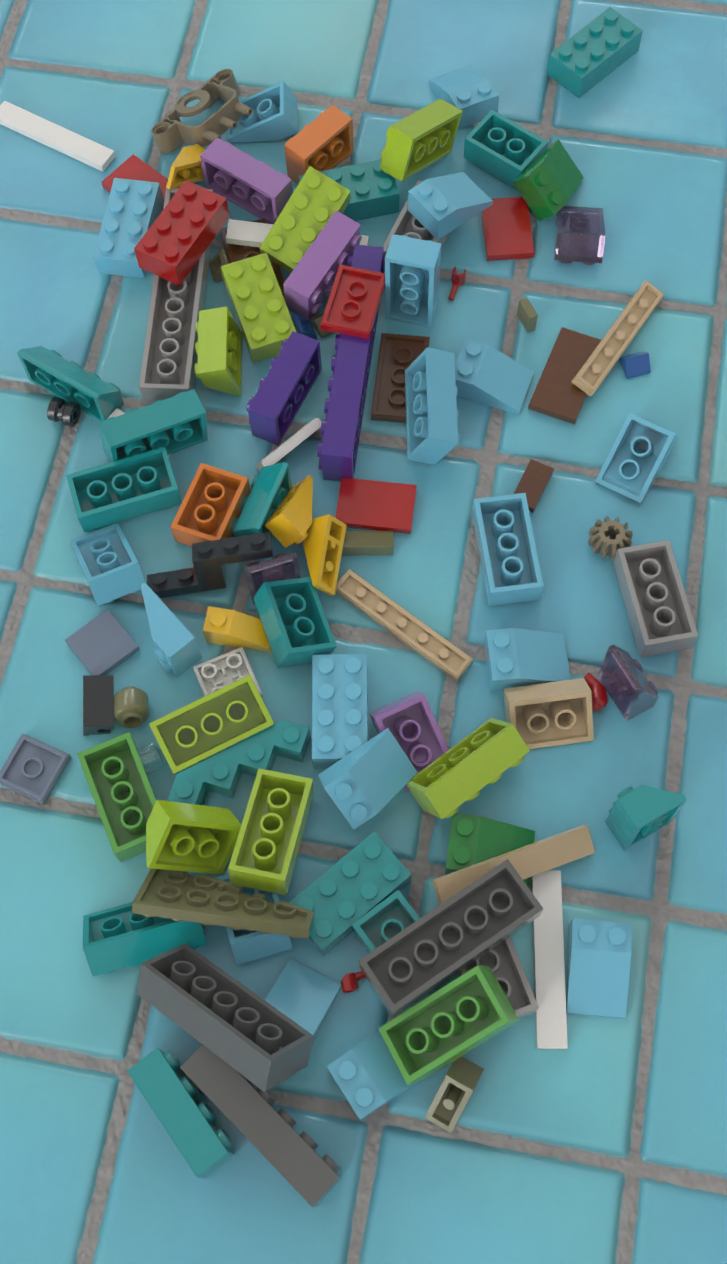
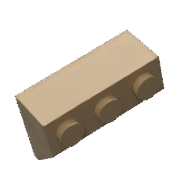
[503,678,594,749]

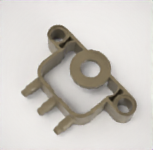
[151,69,253,154]

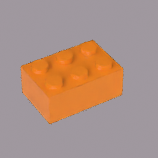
[284,104,354,184]
[170,463,251,547]

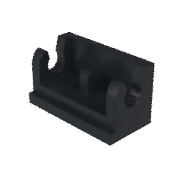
[83,675,114,736]

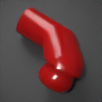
[583,673,608,712]

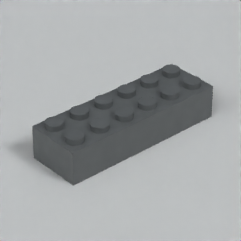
[358,859,543,1018]
[136,943,314,1092]
[180,1044,341,1207]

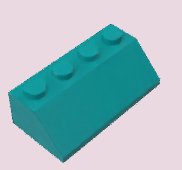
[17,346,124,422]
[83,902,207,977]

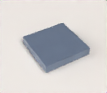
[65,609,140,675]
[0,733,72,806]

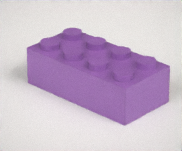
[200,137,293,224]
[283,210,362,320]

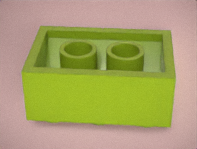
[195,306,242,396]
[146,800,241,875]

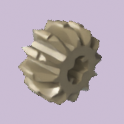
[588,515,633,561]

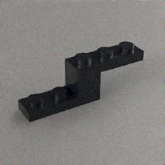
[147,532,273,598]

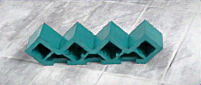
[167,720,311,805]

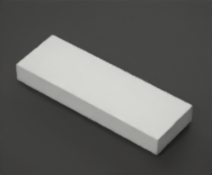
[256,418,322,471]

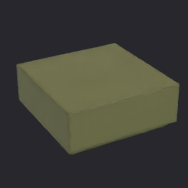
[517,298,538,333]

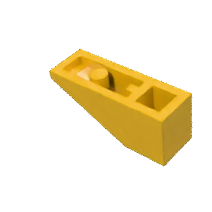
[166,144,206,189]
[265,475,313,548]
[303,514,347,596]
[202,606,272,653]

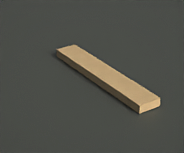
[571,280,664,397]
[335,569,473,682]
[432,825,595,905]

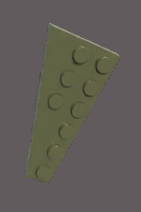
[132,869,314,938]

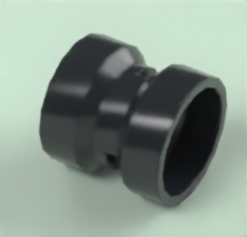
[47,396,81,427]

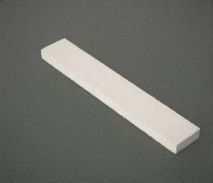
[0,101,116,172]
[226,219,368,247]
[531,870,568,1049]

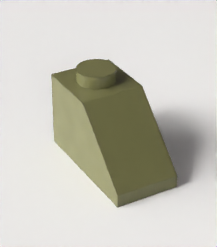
[425,1057,484,1133]

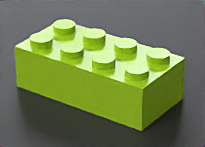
[379,99,463,182]
[259,166,351,273]
[221,252,296,363]
[149,674,274,774]
[406,718,530,819]
[228,768,314,896]

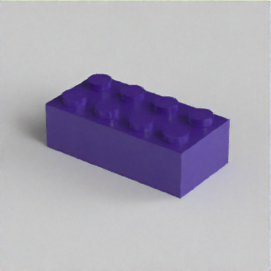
[246,331,322,446]

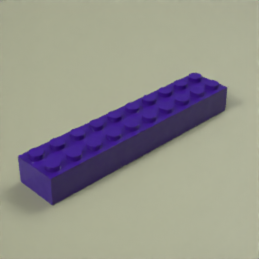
[317,245,384,482]

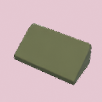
[342,531,394,555]

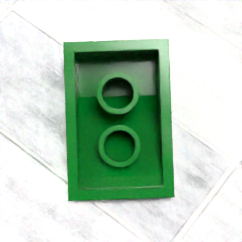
[513,139,584,220]
[445,813,535,888]

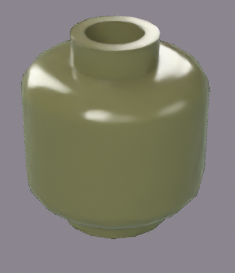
[114,686,149,728]

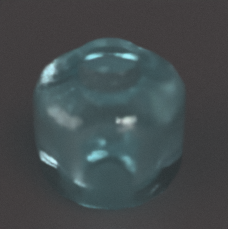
[137,743,165,774]

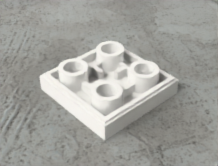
[193,647,263,696]

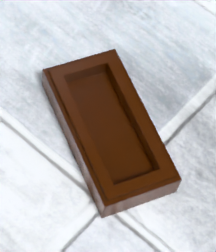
[514,459,554,513]

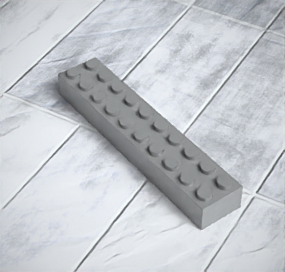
[139,188,213,404]

